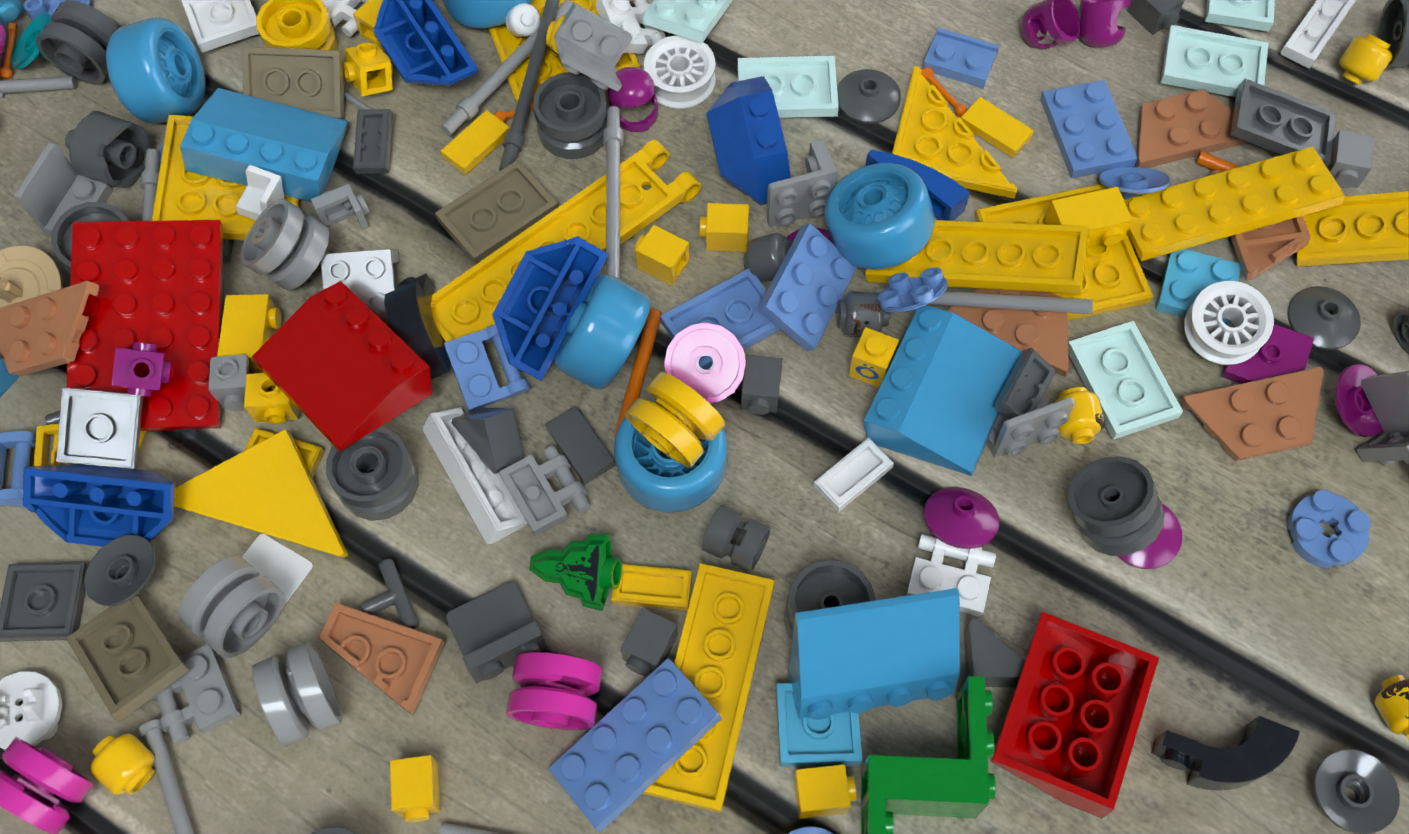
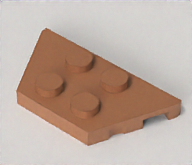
[1135,89,1249,168]
[1211,170,1311,281]
[0,281,99,376]
[946,288,1069,377]
[1180,367,1324,462]

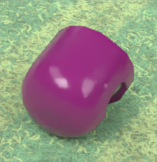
[1021,0,1080,50]
[1079,0,1131,48]
[608,67,658,132]

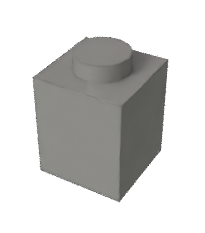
[1327,130,1374,188]

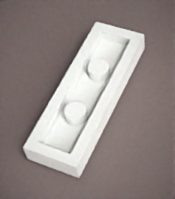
[1280,0,1356,69]

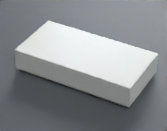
[813,437,894,512]

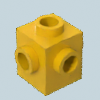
[343,43,393,96]
[244,373,299,424]

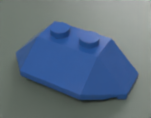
[374,0,478,86]
[706,76,791,205]
[492,236,609,381]
[23,464,175,547]

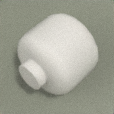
[505,3,540,37]

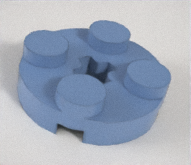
[1287,490,1371,568]

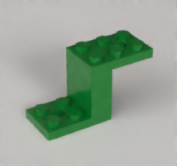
[861,676,996,834]

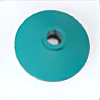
[11,13,52,69]

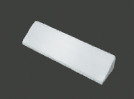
[423,407,527,545]

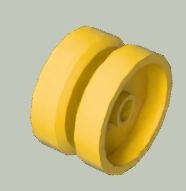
[256,0,338,50]
[624,371,725,468]

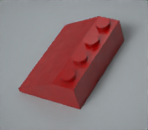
[252,280,432,452]
[991,612,1159,819]

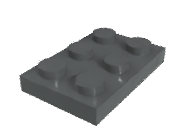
[1230,78,1337,167]

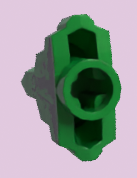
[529,533,622,611]

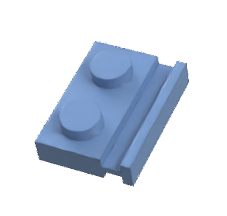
[922,27,999,89]

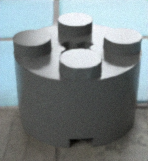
[65,110,150,188]

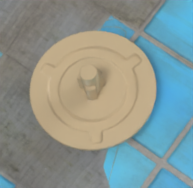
[0,245,63,308]

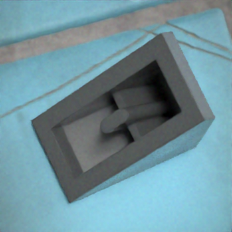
[451,407,525,475]
[964,617,1025,687]

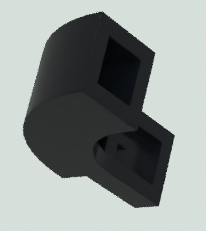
[384,273,450,380]
[1151,716,1300,791]

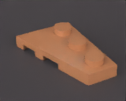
[319,602,445,716]

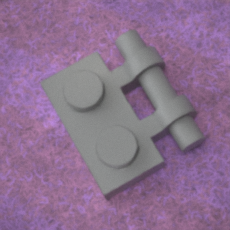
[499,446,591,537]
[152,644,241,745]

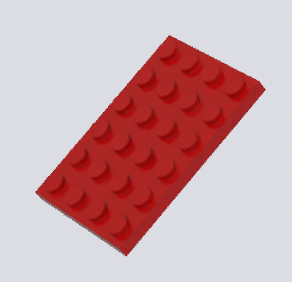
[67,220,223,431]

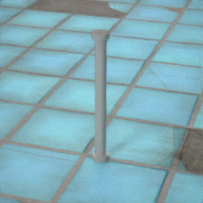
[138,719,194,834]

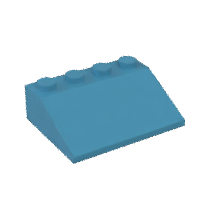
[180,88,349,202]
[864,305,1023,476]
[788,588,960,720]

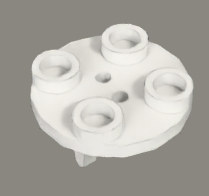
[0,672,63,750]

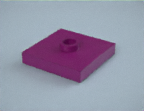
[1222,324,1314,384]

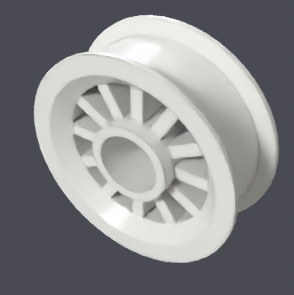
[644,35,716,109]
[1184,281,1274,365]

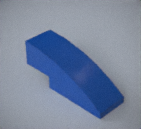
[865,150,970,221]

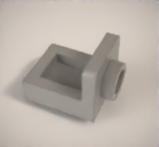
[311,184,370,229]
[209,354,249,411]

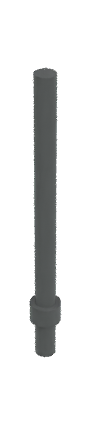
[499,0,559,171]

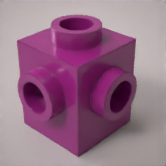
[111,342,171,396]

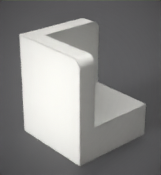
[236,165,284,220]

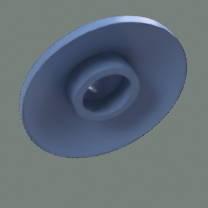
[1099,167,1170,199]

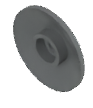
[837,69,901,124]
[1288,286,1361,350]
[84,535,156,606]
[1313,750,1400,834]

